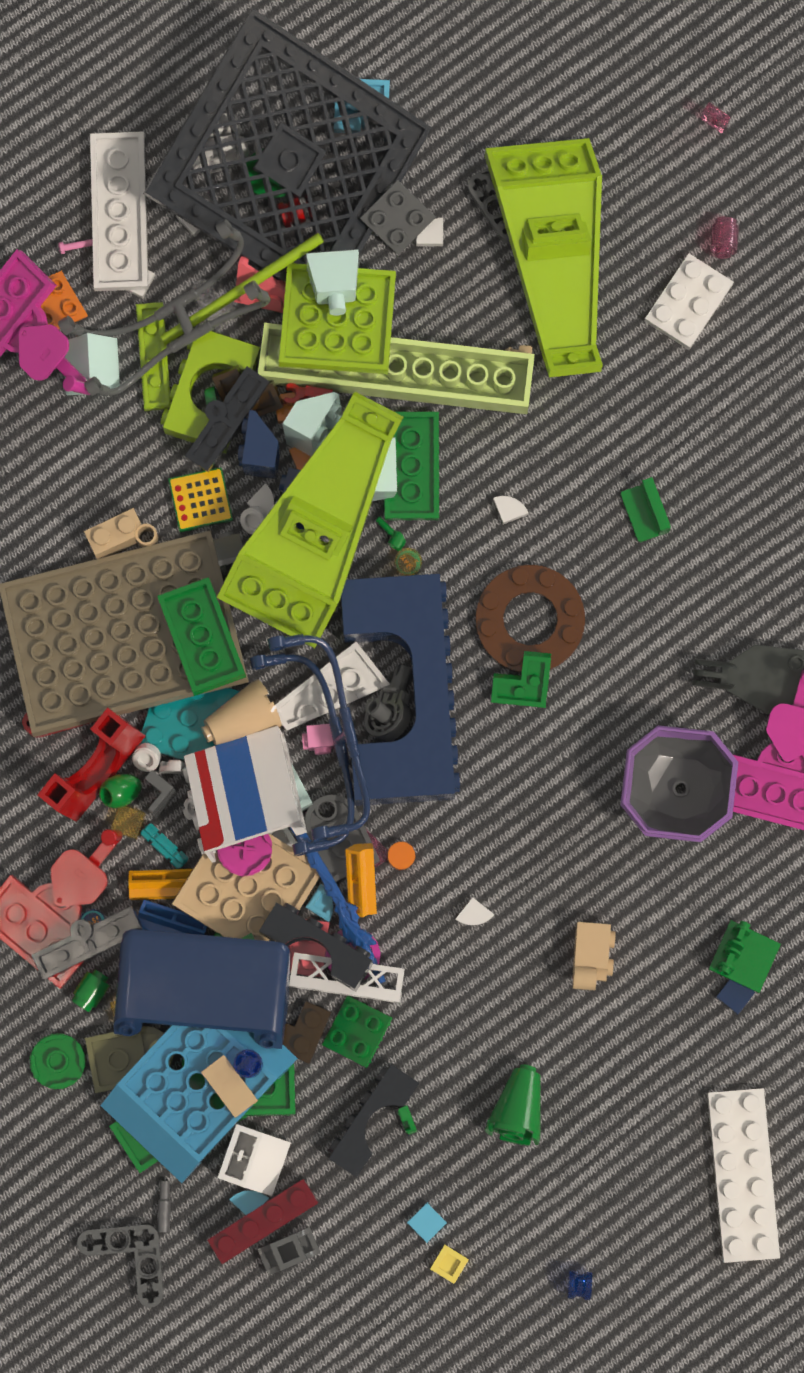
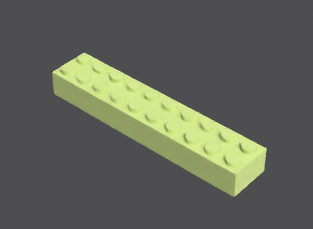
[258,323,535,414]

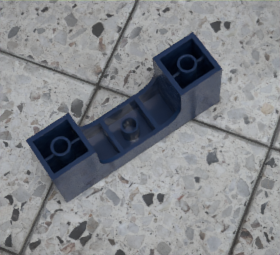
[341,574,460,806]

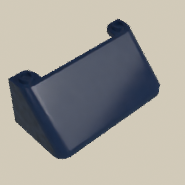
[114,929,290,1049]

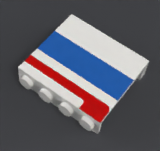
[182,726,307,863]

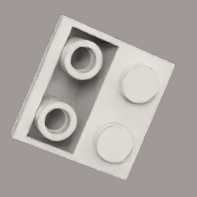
[218,1124,291,1196]

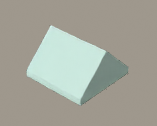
[65,333,120,395]

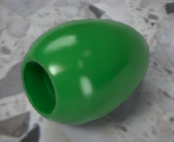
[99,774,142,808]

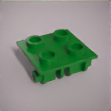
[709,920,781,993]
[322,996,392,1068]

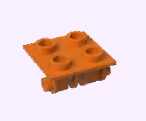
[41,271,88,330]

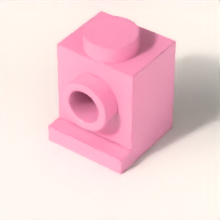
[302,724,335,755]

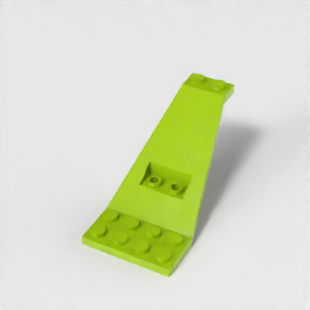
[485,138,603,377]
[217,392,403,648]

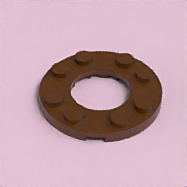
[476,565,585,673]

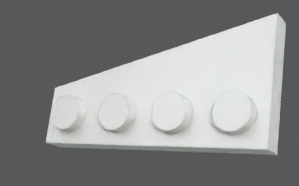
[275,642,390,731]

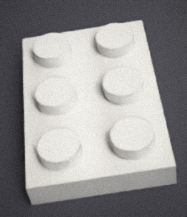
[644,254,734,350]

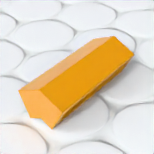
[345,843,377,917]
[128,869,193,900]

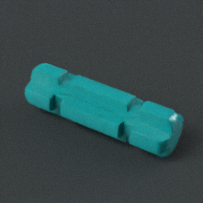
[141,823,188,869]

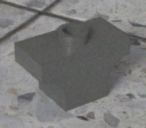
[258,1227,321,1276]

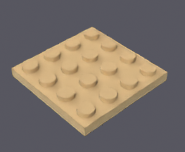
[171,833,320,941]

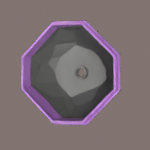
[620,725,739,842]

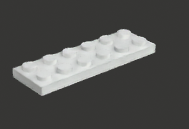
[90,132,149,291]
[707,1088,780,1263]

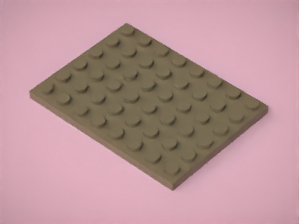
[0,531,249,737]

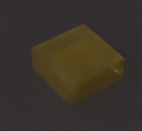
[110,806,146,840]

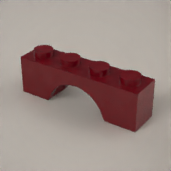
[207,1179,319,1264]

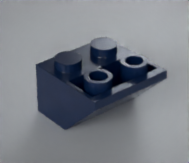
[238,410,280,479]

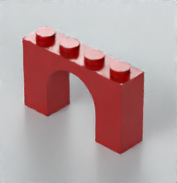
[38,707,146,822]

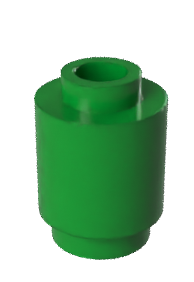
[71,970,110,1013]

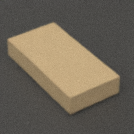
[201,1055,258,1118]

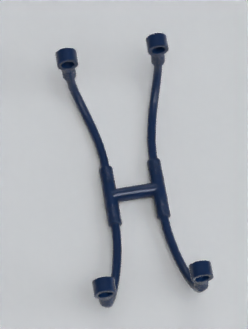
[250,634,370,856]

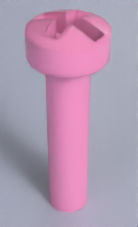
[58,239,93,254]

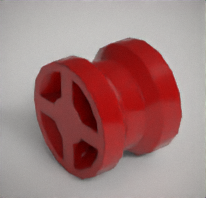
[277,197,306,228]

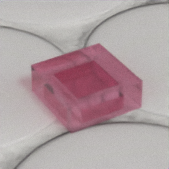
[701,102,731,134]

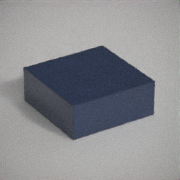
[715,979,755,1015]

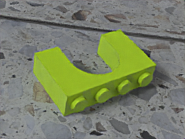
[161,331,261,454]

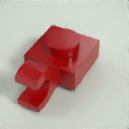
[284,383,333,406]

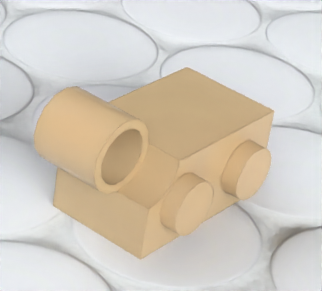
[84,508,159,559]
[572,922,615,991]

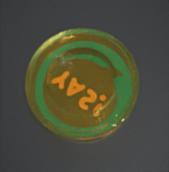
[395,548,422,576]

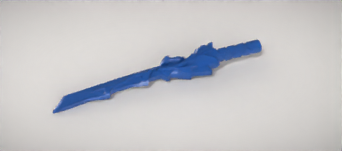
[290,827,386,986]

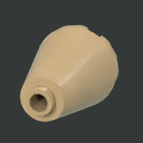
[201,680,282,745]

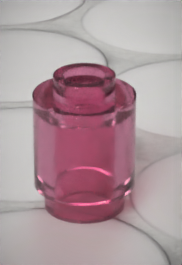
[710,217,739,259]

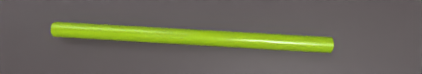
[161,233,324,345]

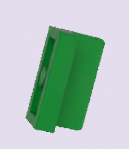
[620,477,671,543]

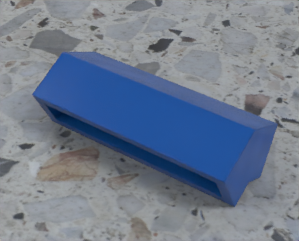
[138,900,208,935]

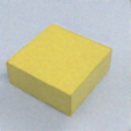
[430,1245,469,1284]

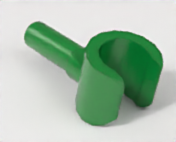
[376,517,406,551]

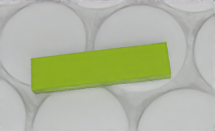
[136,302,171,411]

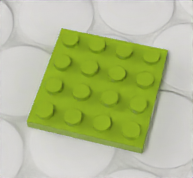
[279,263,396,374]

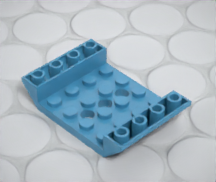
[100,1025,298,1183]

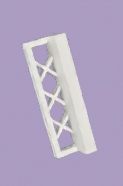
[289,952,405,1003]

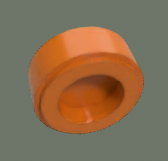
[387,842,415,870]

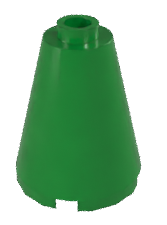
[485,1064,541,1146]

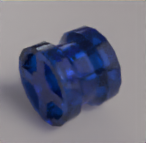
[233,1049,263,1078]
[567,1270,592,1300]

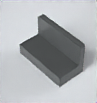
[145,770,177,819]

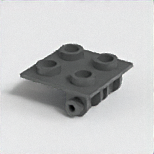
[360,180,436,255]

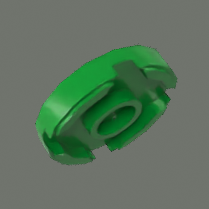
[30,1034,86,1089]

